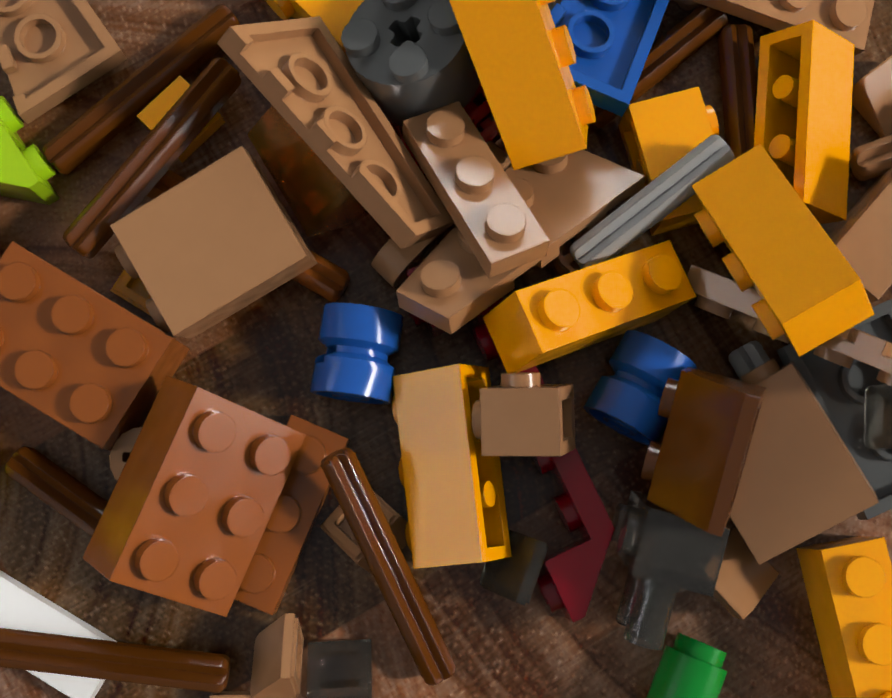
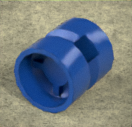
[310,302,404,405]
[583,330,698,446]

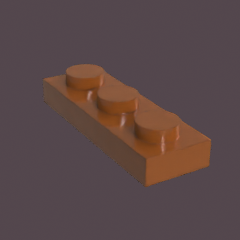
[235,414,350,616]

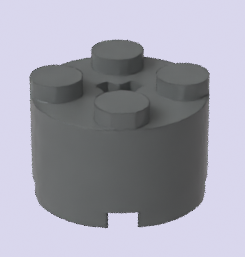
[341,0,480,126]

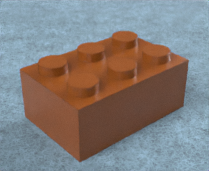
[0,241,190,451]
[82,375,306,617]

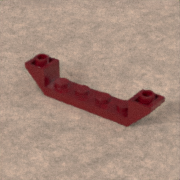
[406,266,615,623]

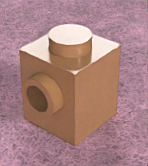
[472,372,576,456]

